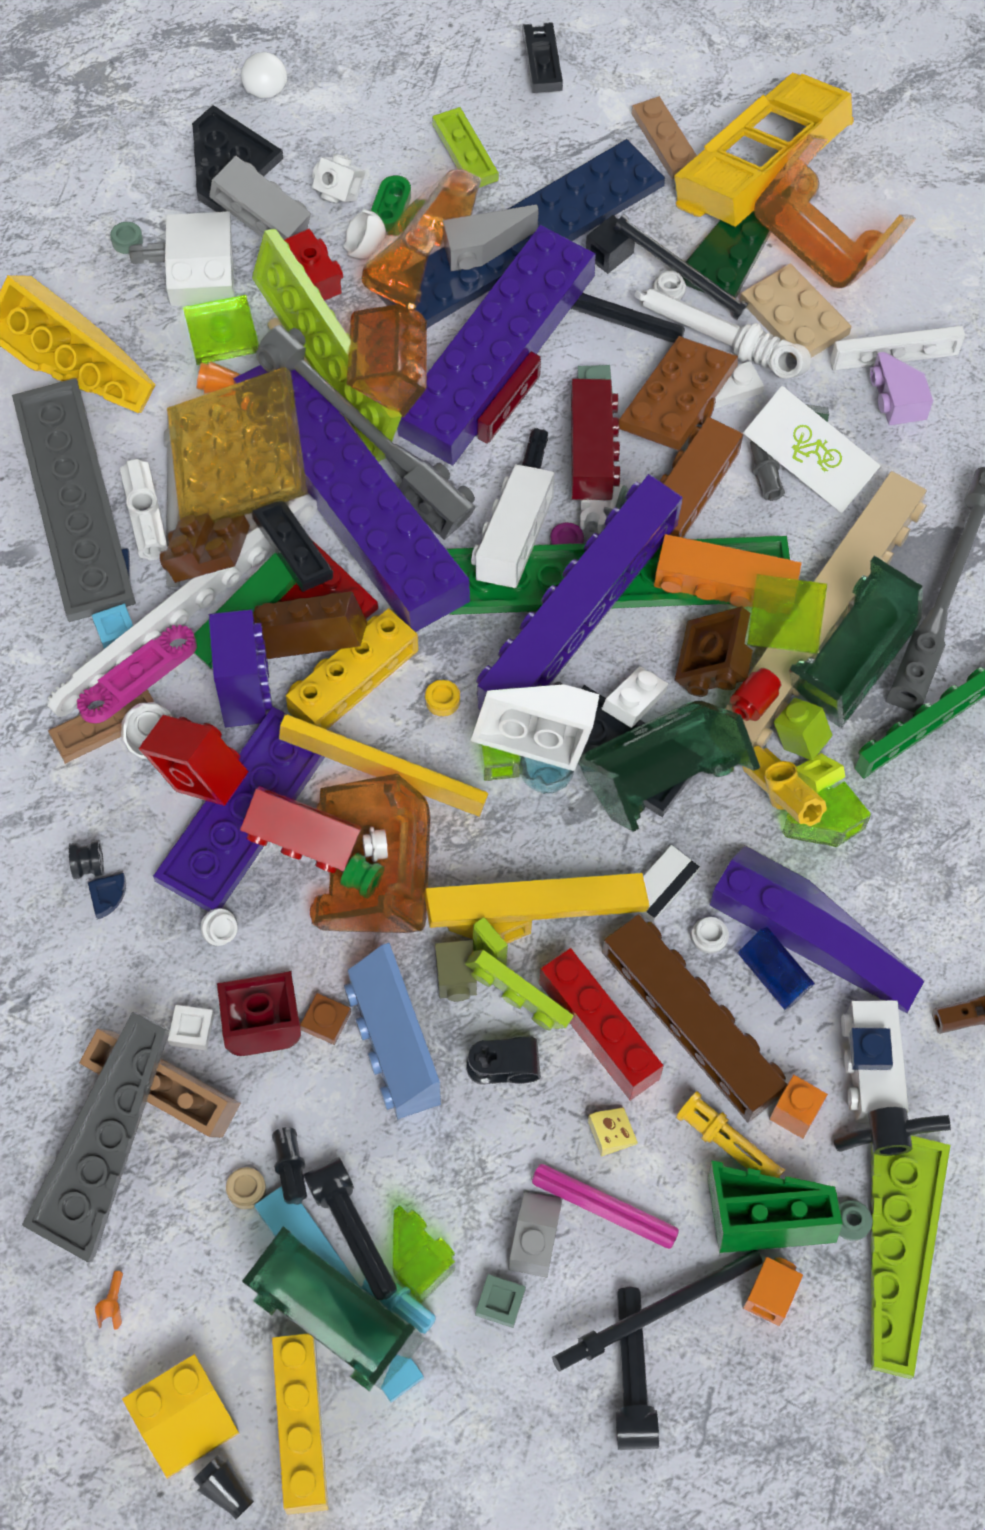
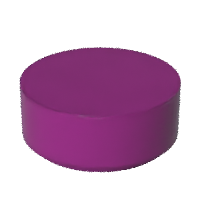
[550,522,584,545]

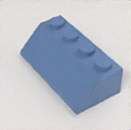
[344,943,441,1120]

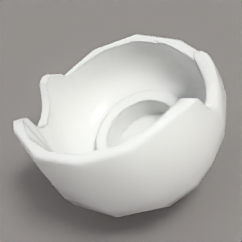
[241,52,287,98]
[343,209,386,259]
[121,702,172,759]

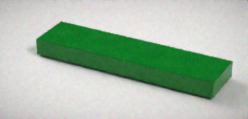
[184,553,296,669]

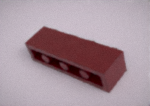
[571,379,620,500]

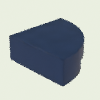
[88,873,126,920]

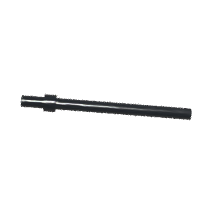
[552,1250,763,1372]

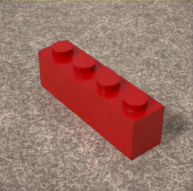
[539,948,664,1101]

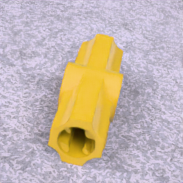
[742,745,827,827]

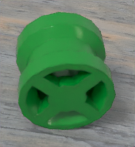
[340,853,385,899]

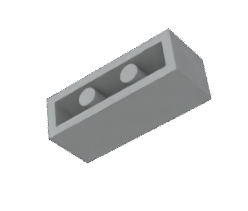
[209,156,311,240]

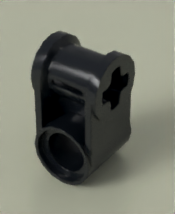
[466,1037,541,1085]

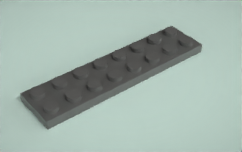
[12,378,136,622]

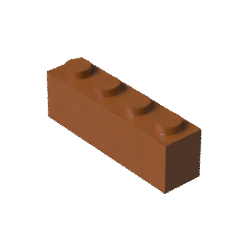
[660,417,743,538]

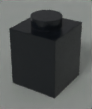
[586,215,635,274]

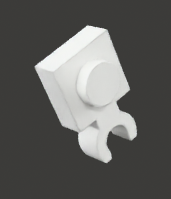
[580,484,623,533]

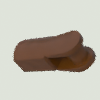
[932,995,985,1034]

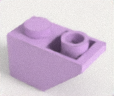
[870,352,933,425]

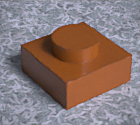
[300,993,351,1045]

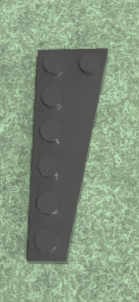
[22,1012,170,1262]

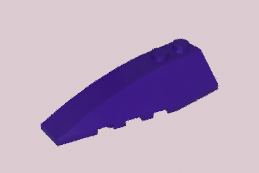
[710,845,924,1013]

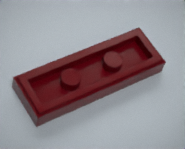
[478,351,541,444]

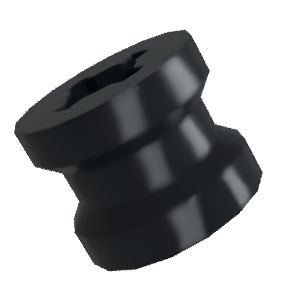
[69,840,104,879]

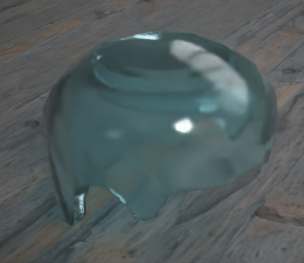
[519,756,574,794]

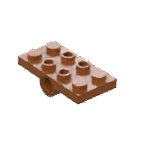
[619,336,738,451]

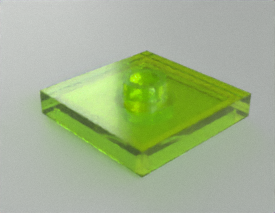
[183,295,259,365]
[747,574,827,655]

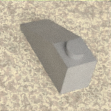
[443,205,538,271]

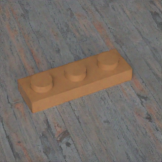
[631,96,697,179]

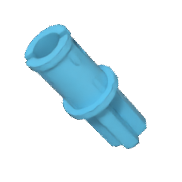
[362,1279,436,1334]

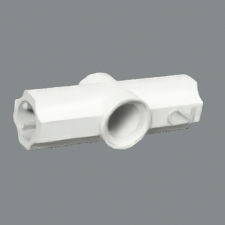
[120,459,168,561]

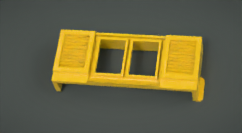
[674,72,854,227]

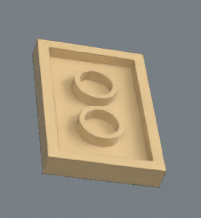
[740,263,852,361]

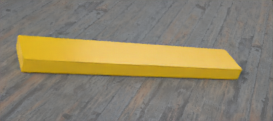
[279,714,488,817]
[424,873,650,928]

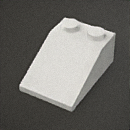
[165,211,235,306]
[470,684,599,771]

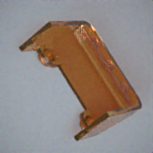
[754,134,916,288]

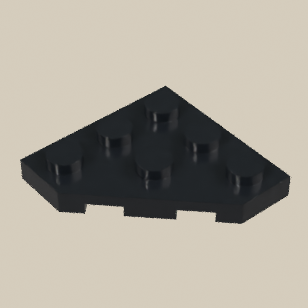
[192,105,283,212]

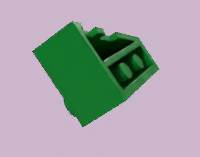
[708,1160,843,1253]

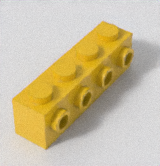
[286,608,418,730]

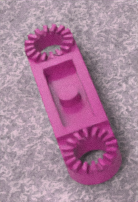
[77,625,197,723]

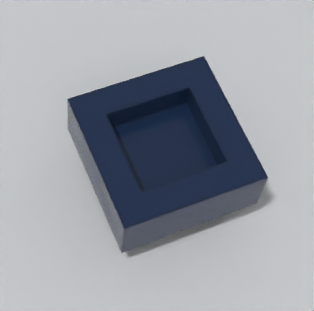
[849,1028,893,1070]

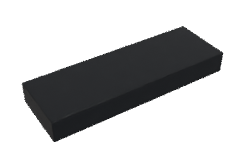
[252,498,333,592]

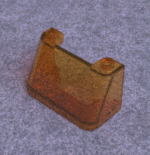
[361,169,481,311]
[310,774,431,933]

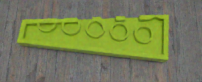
[871,1135,951,1379]

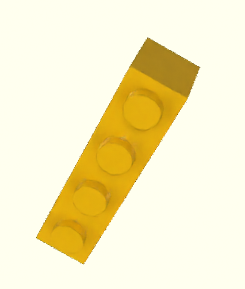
[272,1333,329,1515]

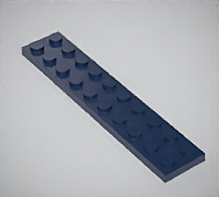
[376,139,665,336]

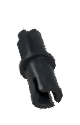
[272,1127,307,1205]

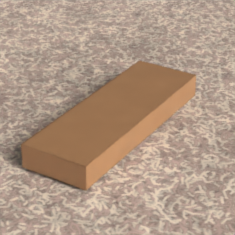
[48,689,154,764]

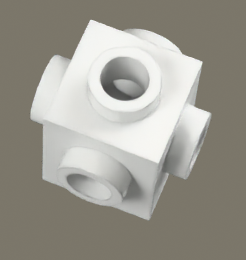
[312,153,366,203]

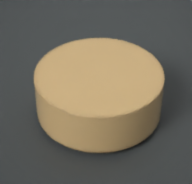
[226,1167,266,1209]

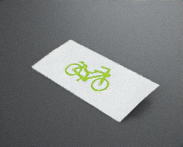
[743,386,881,513]

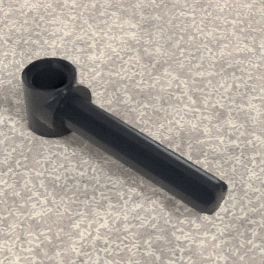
[303,1157,397,1301]
[616,1286,659,1450]

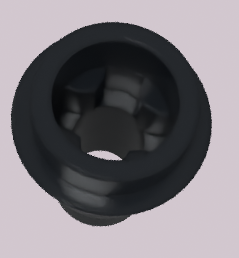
[193,1455,254,1520]

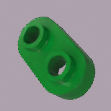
[371,175,411,232]

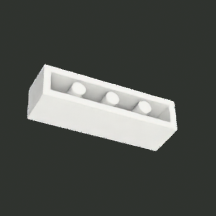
[471,464,554,588]

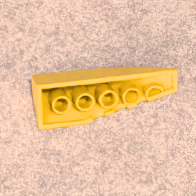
[0,275,156,413]

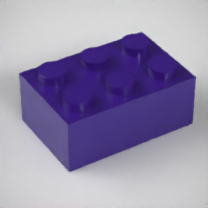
[208,610,272,728]

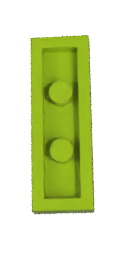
[432,107,499,191]
[465,950,574,1031]

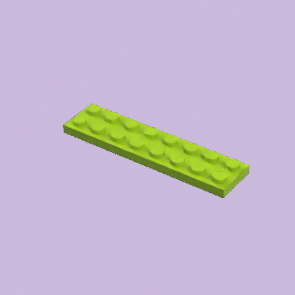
[252,229,402,462]

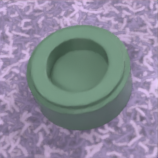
[110,222,143,254]

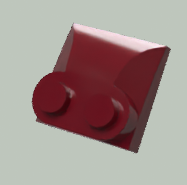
[217,971,301,1056]

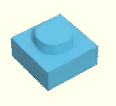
[92,604,133,649]

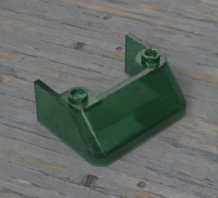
[789,555,923,728]
[578,701,760,832]
[242,1226,425,1392]

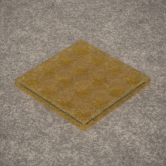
[167,367,308,523]

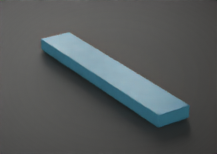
[254,1186,424,1403]

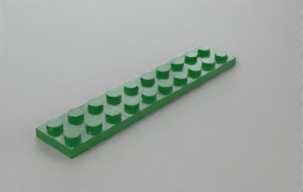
[447,536,790,615]

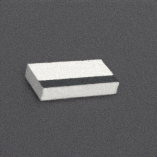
[640,845,700,923]

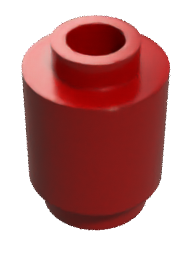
[730,668,782,721]

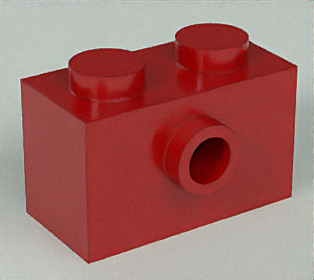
[284,228,344,301]

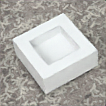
[168,1005,214,1050]

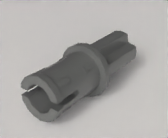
[750,440,785,501]

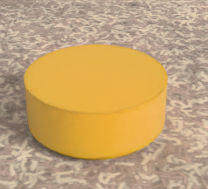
[425,680,460,716]

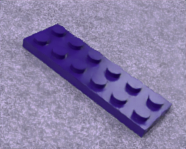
[153,706,325,912]

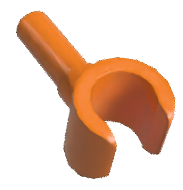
[95,1271,123,1330]

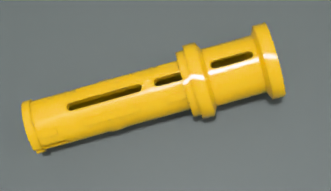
[676,1091,785,1178]

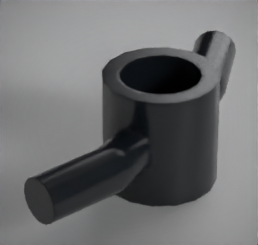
[834,1107,951,1156]

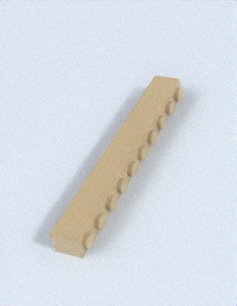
[713,471,927,755]

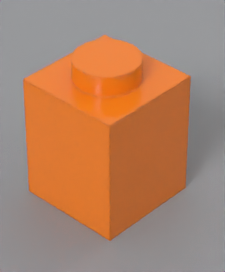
[770,1074,828,1139]
[743,1257,803,1326]

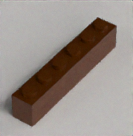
[602,914,788,1123]

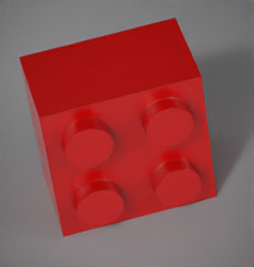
[138,715,249,806]

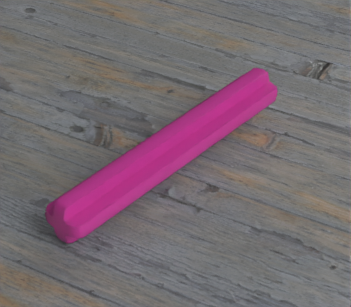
[532,1164,679,1249]

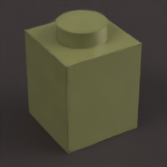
[435,940,477,1002]

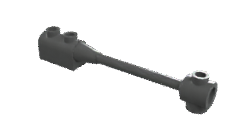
[256,325,476,540]
[886,467,985,713]

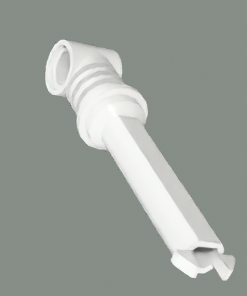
[634,289,811,379]

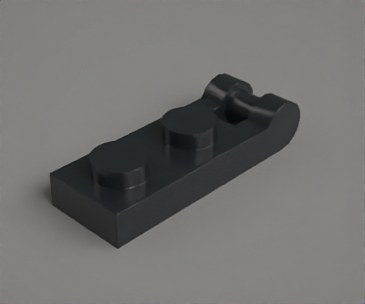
[522,22,563,93]

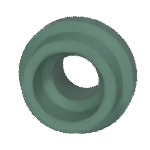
[839,1201,872,1241]

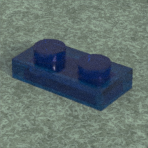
[737,927,815,1010]

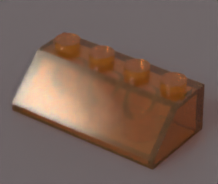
[347,304,427,418]

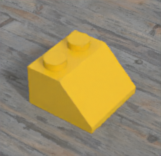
[122,1354,240,1479]

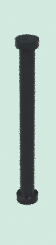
[613,214,749,320]

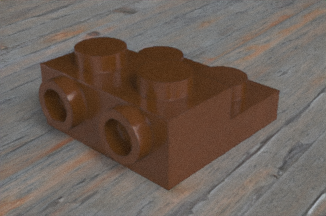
[160,513,250,583]
[675,606,753,697]

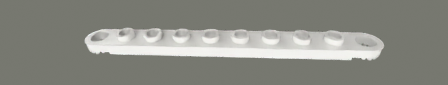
[47,492,317,717]

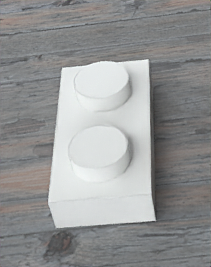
[714,361,764,409]
[602,666,669,728]

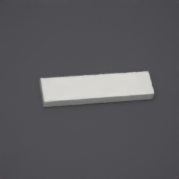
[830,326,965,370]

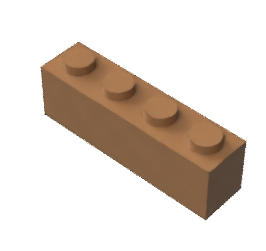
[79,1029,241,1138]

